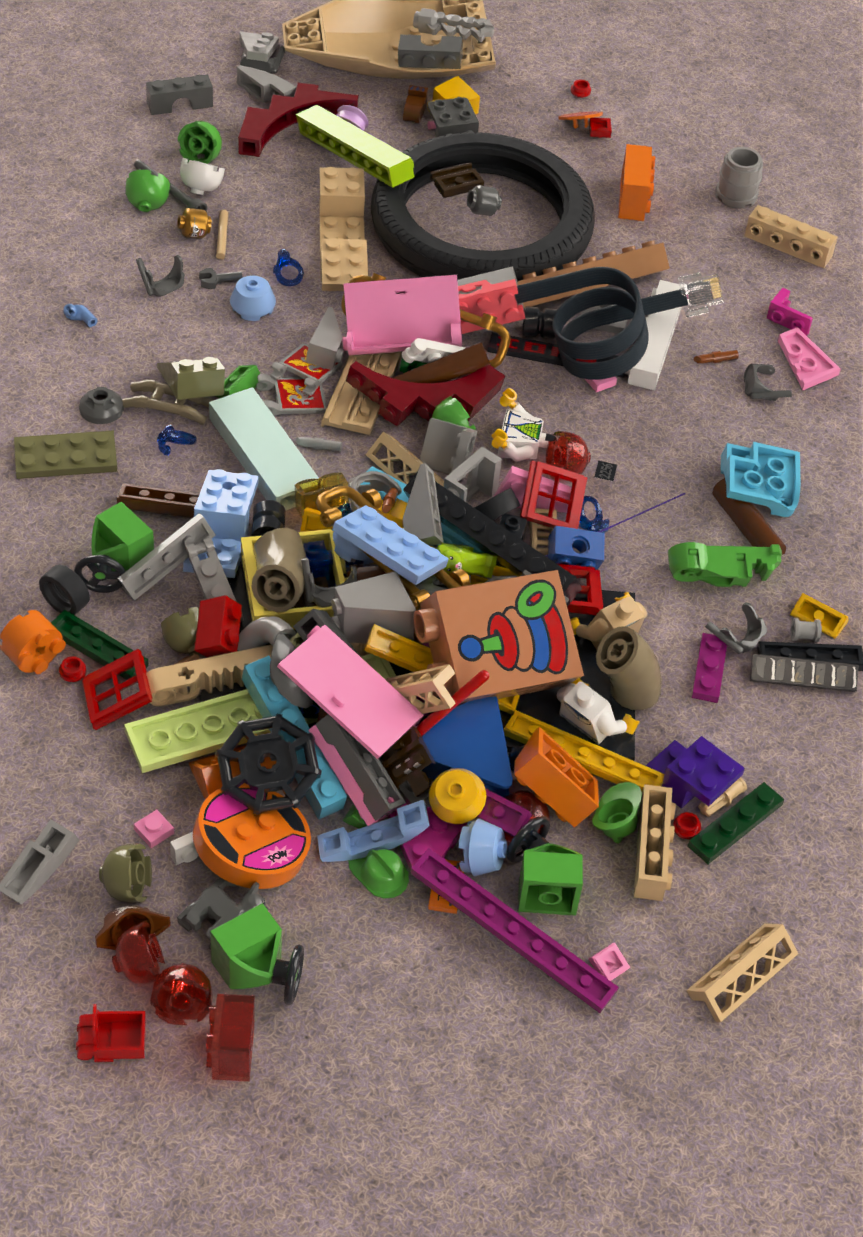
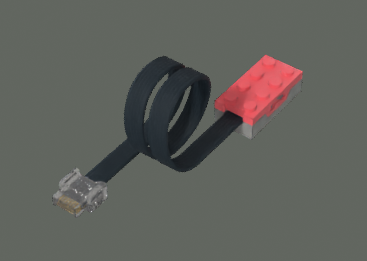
[457,266,724,380]

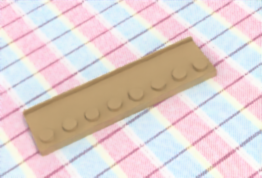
[321,352,402,435]

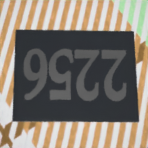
[594,461,617,481]

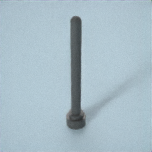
[134,160,208,212]

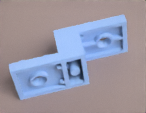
[183,469,259,578]

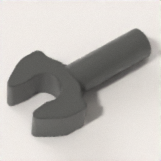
[199,268,242,289]

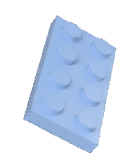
[332,505,449,585]

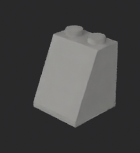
[331,571,416,644]

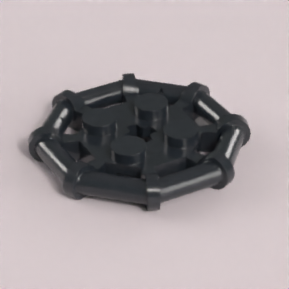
[215,713,322,815]

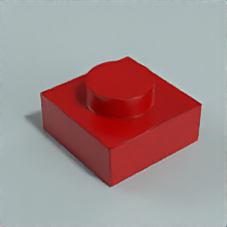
[589,117,612,138]

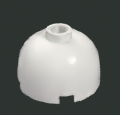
[180,158,225,195]

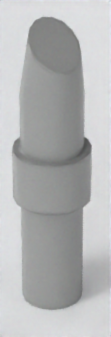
[296,437,342,452]

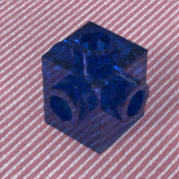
[303,540,333,580]

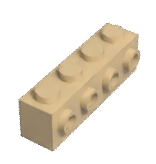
[745,205,838,268]
[634,784,676,901]

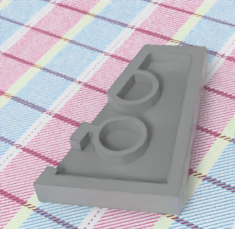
[239,31,279,62]

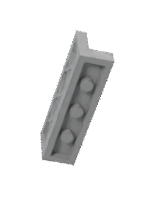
[117,514,216,601]

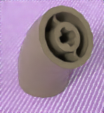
[251,528,306,612]
[596,626,662,710]

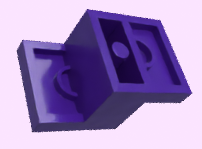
[646,736,745,809]

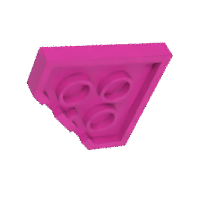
[388,803,472,870]

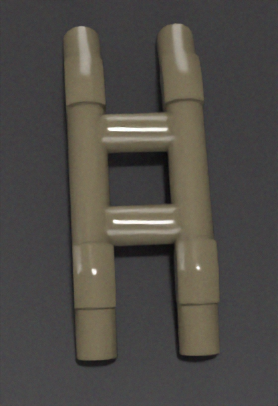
[122,379,214,425]

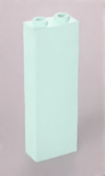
[209,387,321,510]

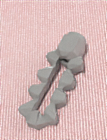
[413,8,494,42]

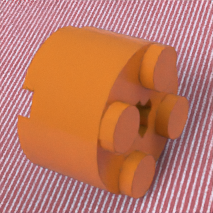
[0,610,66,674]

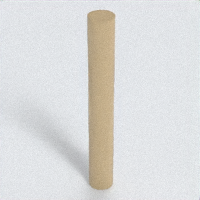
[216,210,228,259]

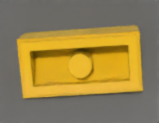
[790,593,849,639]

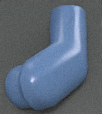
[63,304,98,327]

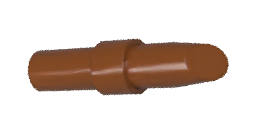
[693,350,739,363]
[382,487,398,513]

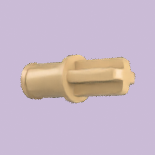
[698,777,747,817]

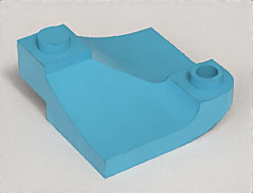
[721,442,801,517]

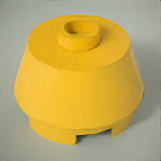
[429,768,486,824]

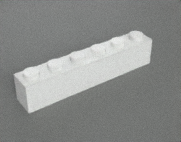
[625,280,687,391]

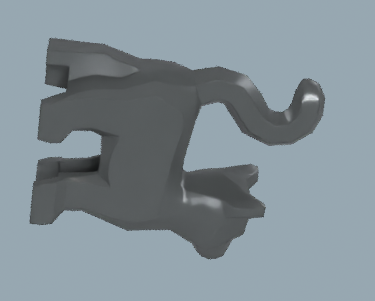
[177,878,269,950]

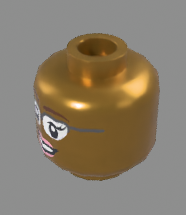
[177,208,212,239]

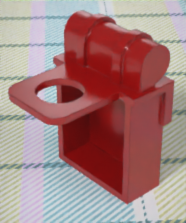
[76,1004,146,1062]

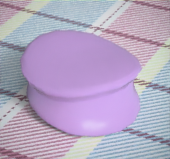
[336,105,368,131]

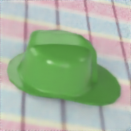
[592,782,642,843]
[348,849,409,898]

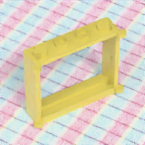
[241,529,348,630]

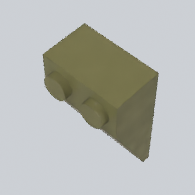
[157,357,225,400]

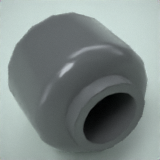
[467,185,502,216]

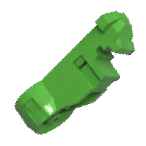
[668,542,782,587]

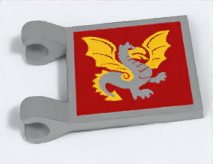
[270,343,343,396]
[256,374,327,416]

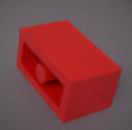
[195,595,242,658]

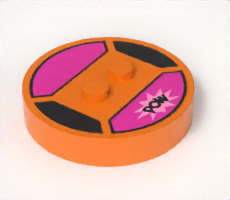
[193,784,311,889]

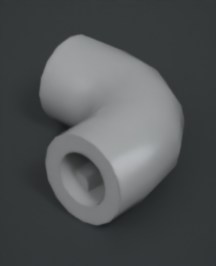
[238,616,296,651]

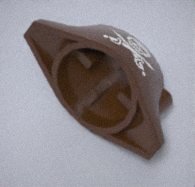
[95,905,171,951]

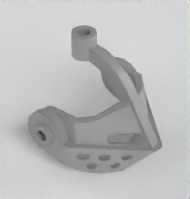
[348,471,402,512]

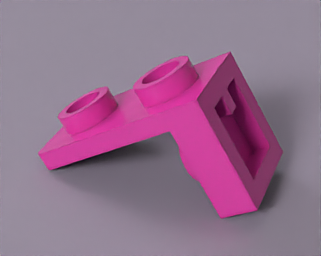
[767,287,813,336]

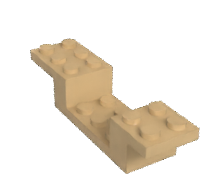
[319,167,368,291]

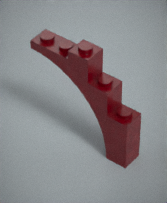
[238,82,359,157]
[346,361,505,427]

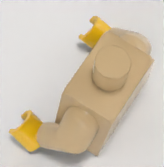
[571,592,647,650]

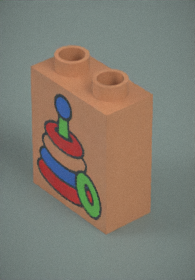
[414,570,584,706]

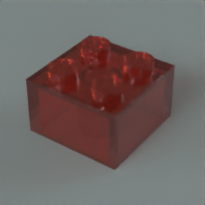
[206,994,255,1082]

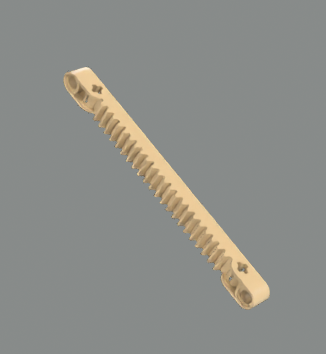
[146,629,423,707]

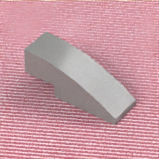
[237,65,297,103]
[0,819,79,905]

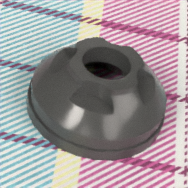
[79,387,124,424]

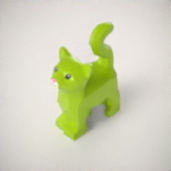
[433,543,497,578]

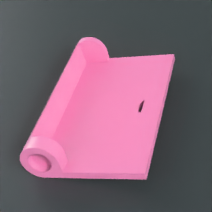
[342,275,462,356]
[277,625,424,759]

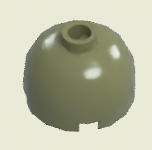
[160,607,200,656]
[99,843,152,903]

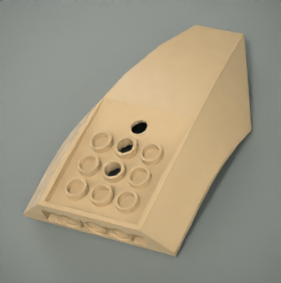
[282,0,496,79]

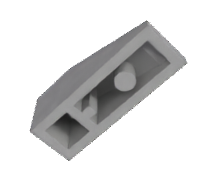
[306,307,344,370]
[402,463,443,546]

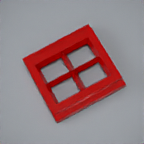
[520,460,587,529]
[556,563,603,615]
[82,649,153,730]

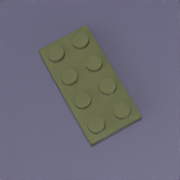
[14,430,118,479]

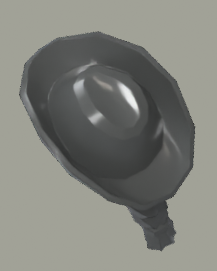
[270,632,313,709]

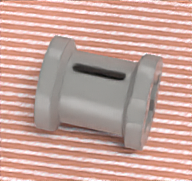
[790,618,822,643]

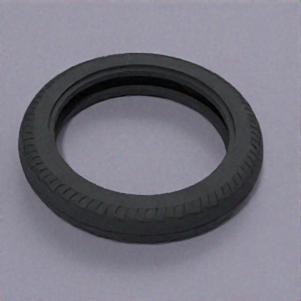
[371,132,595,281]

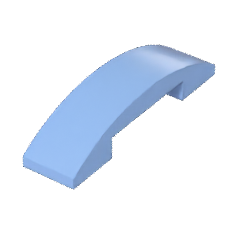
[317,800,430,862]

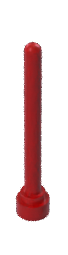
[416,670,490,737]

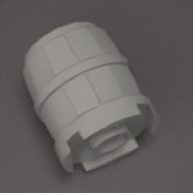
[716,147,763,209]

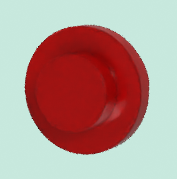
[571,79,591,98]
[59,656,87,682]
[673,812,701,839]

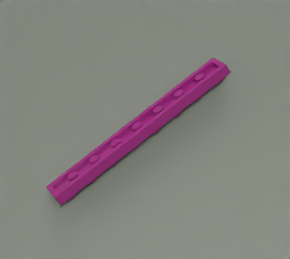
[410,848,619,1013]

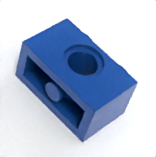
[548,526,605,570]

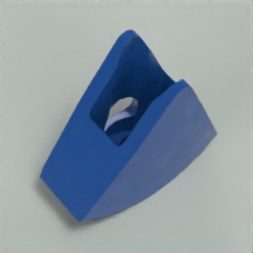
[421,696,513,801]

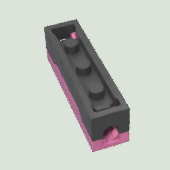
[308,714,406,826]

